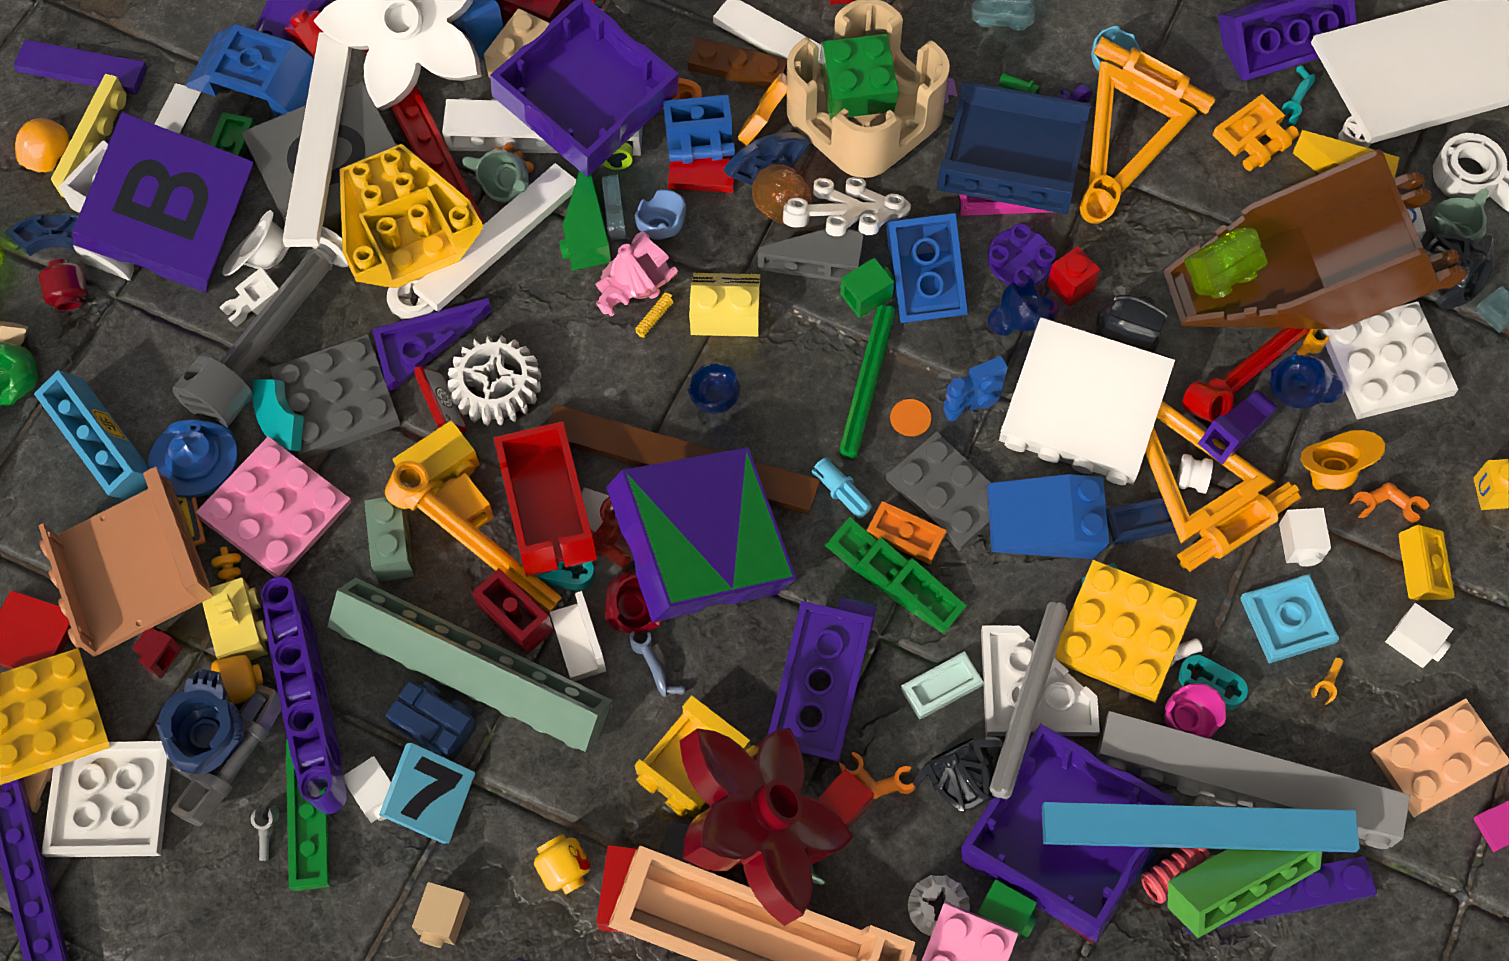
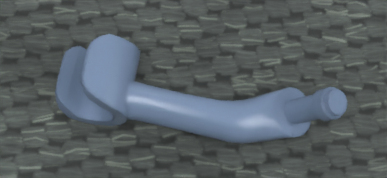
[629,631,685,698]

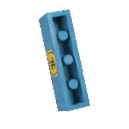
[34,370,149,500]

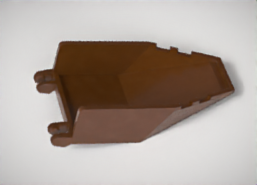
[1163,150,1467,330]

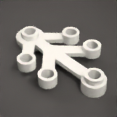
[783,177,911,236]

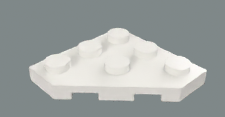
[981,626,1100,736]

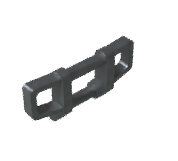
[169,685,281,826]

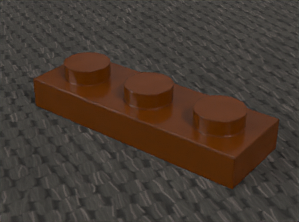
[687,37,788,89]

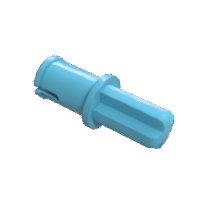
[812,457,872,518]

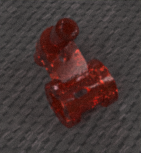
[590,497,631,568]

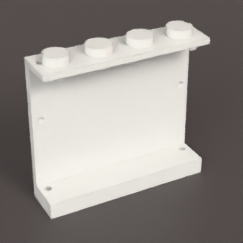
[999,317,1175,485]

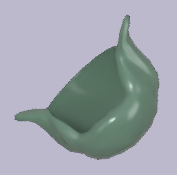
[462,149,529,203]
[1431,189,1489,244]

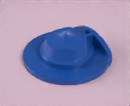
[148,420,238,498]

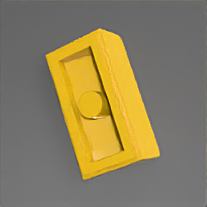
[1398,525,1455,600]

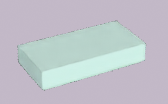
[901,651,984,720]

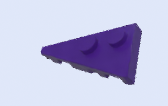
[372,298,492,391]

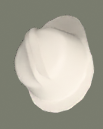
[222,210,290,276]

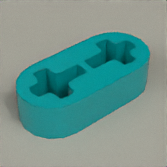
[535,561,595,591]
[1178,655,1248,710]

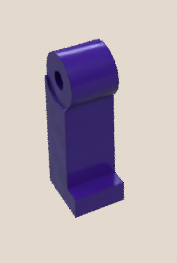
[1198,390,1278,465]

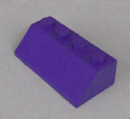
[1218,0,1357,81]

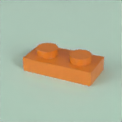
[867,501,947,565]

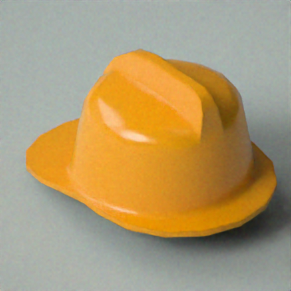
[1300,430,1385,490]

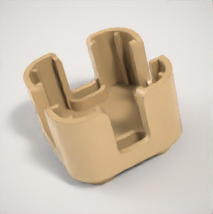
[787,0,950,178]

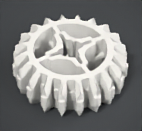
[447,335,541,427]

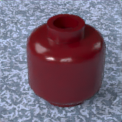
[38,258,88,311]

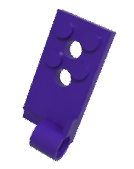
[768,596,877,763]

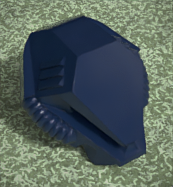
[156,669,244,774]

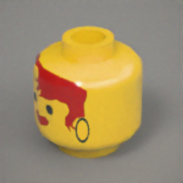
[534,834,591,895]

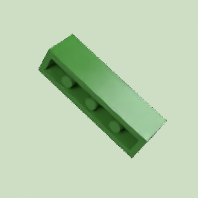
[1168,849,1322,938]

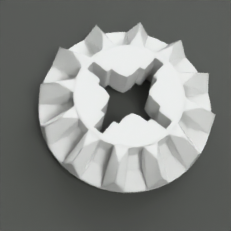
[387,277,435,321]
[908,875,970,936]

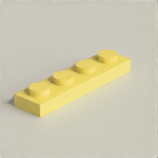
[51,74,127,197]

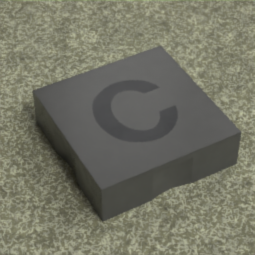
[241,81,396,253]

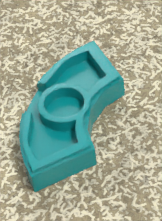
[252,379,304,451]

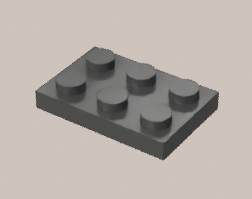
[886,432,991,552]

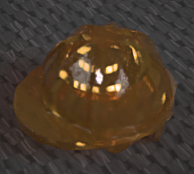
[752,165,813,226]

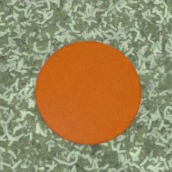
[890,399,932,436]

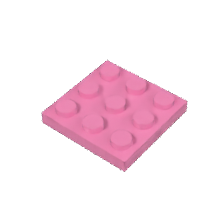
[195,437,351,577]

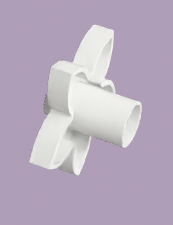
[314,0,482,111]

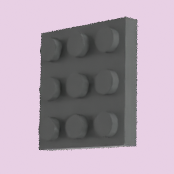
[270,334,401,460]

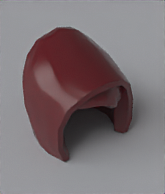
[605,570,664,633]

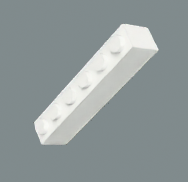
[442,98,643,156]

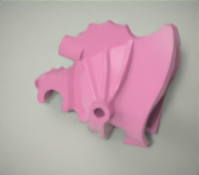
[595,231,678,316]

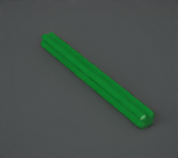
[839,304,895,459]

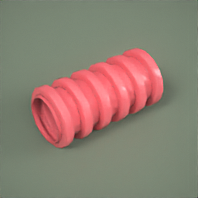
[1141,848,1211,904]

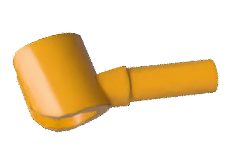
[1285,329,1329,368]
[1311,658,1344,705]

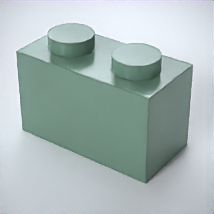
[364,497,415,582]

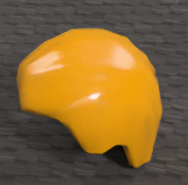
[15,118,69,173]

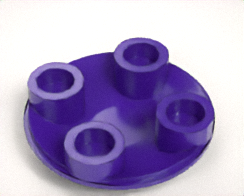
[988,224,1056,289]

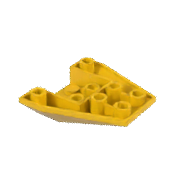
[340,144,483,288]

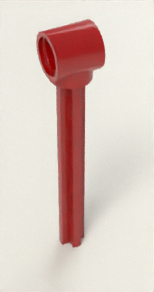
[1183,328,1311,423]

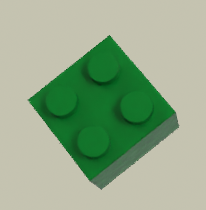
[819,34,899,120]

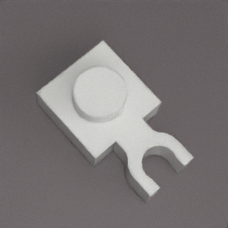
[220,267,279,327]

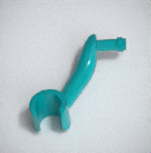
[1281,65,1315,127]

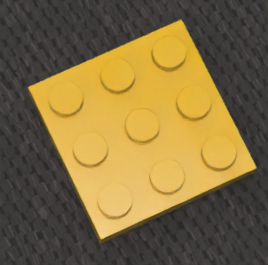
[1054,560,1197,703]
[0,648,111,785]

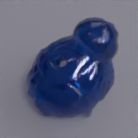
[987,279,1060,336]
[1270,352,1345,409]

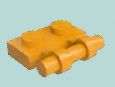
[1213,94,1299,171]

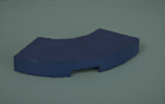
[723,132,811,185]
[4,212,79,256]

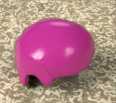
[1164,683,1226,738]

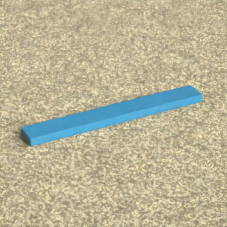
[1042,802,1360,852]

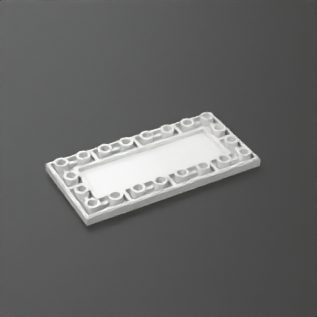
[1311,0,1509,144]

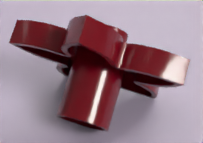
[679,728,853,926]

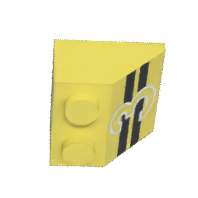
[689,273,760,337]

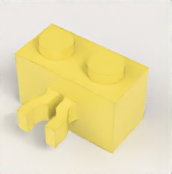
[202,578,268,660]

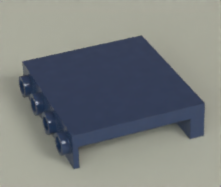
[937,81,1091,214]

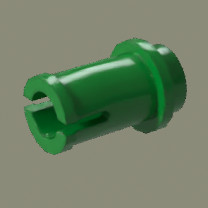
[998,72,1040,94]

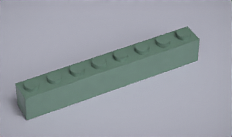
[327,578,612,752]

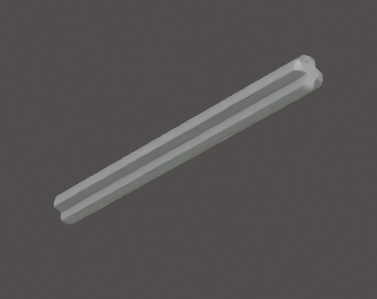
[989,601,1068,799]

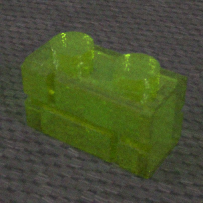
[1184,228,1268,298]

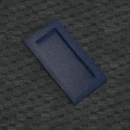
[1106,497,1176,545]

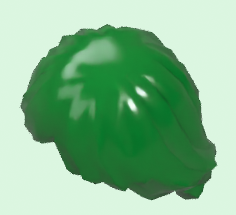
[0,342,39,407]

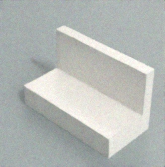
[550,591,606,681]

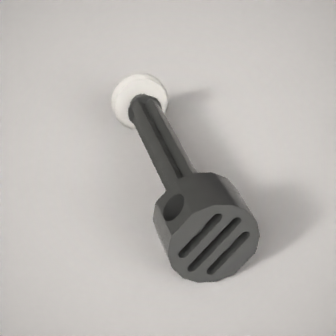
[172,227,348,428]

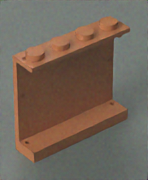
[38,466,213,657]

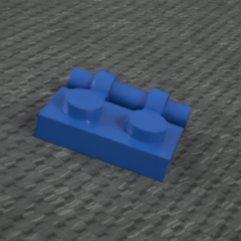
[943,356,1008,421]

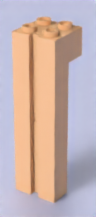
[608,846,917,961]

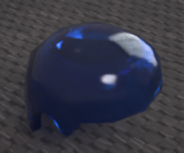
[688,363,741,415]

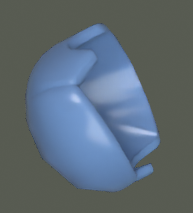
[635,189,686,240]

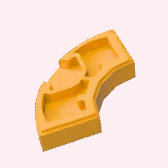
[738,73,787,146]

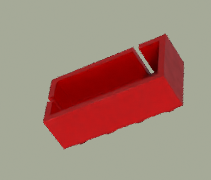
[494,421,597,577]

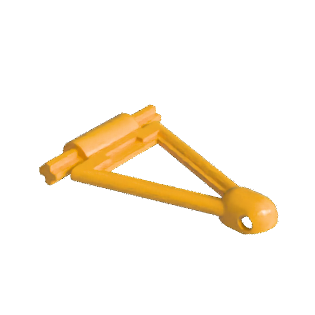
[1080,37,1215,224]
[1145,401,1301,572]

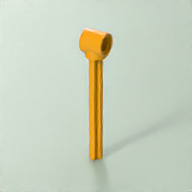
[385,460,562,614]

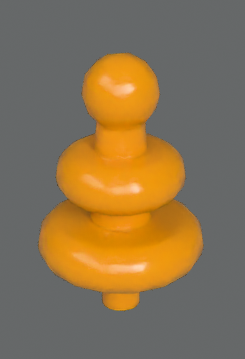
[211,547,242,582]

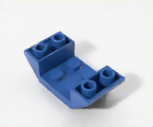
[186,24,314,117]

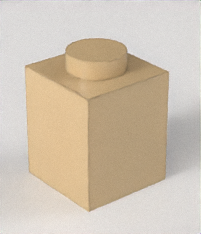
[412,882,470,948]

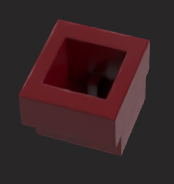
[132,628,182,679]

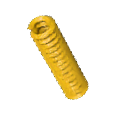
[635,293,673,338]

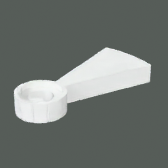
[1433,133,1509,213]

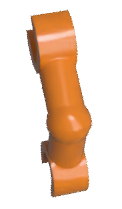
[1349,482,1429,523]
[839,752,916,799]

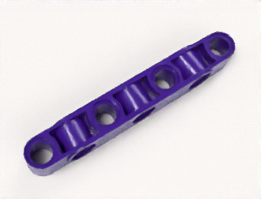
[261,576,347,814]

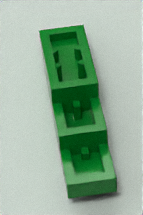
[825,517,967,633]

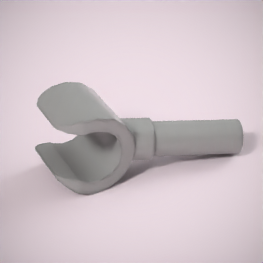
[250,805,280,861]

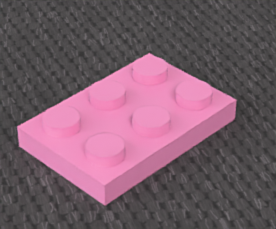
[922,901,1018,961]

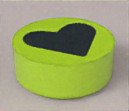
[602,142,633,170]

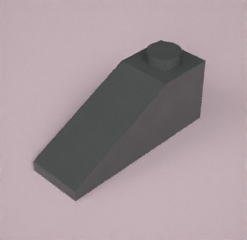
[758,228,864,282]

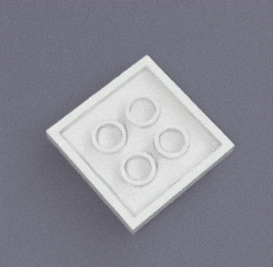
[1319,302,1458,419]
[41,741,171,857]

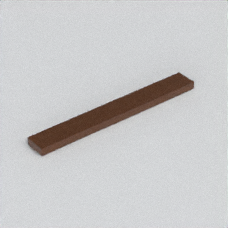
[547,404,820,515]

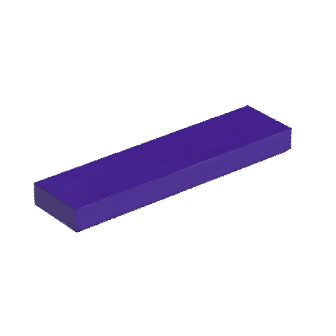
[13,40,148,94]

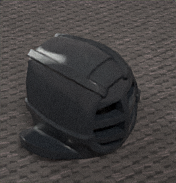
[1426,233,1495,309]
[1095,295,1168,352]
[913,736,1003,813]

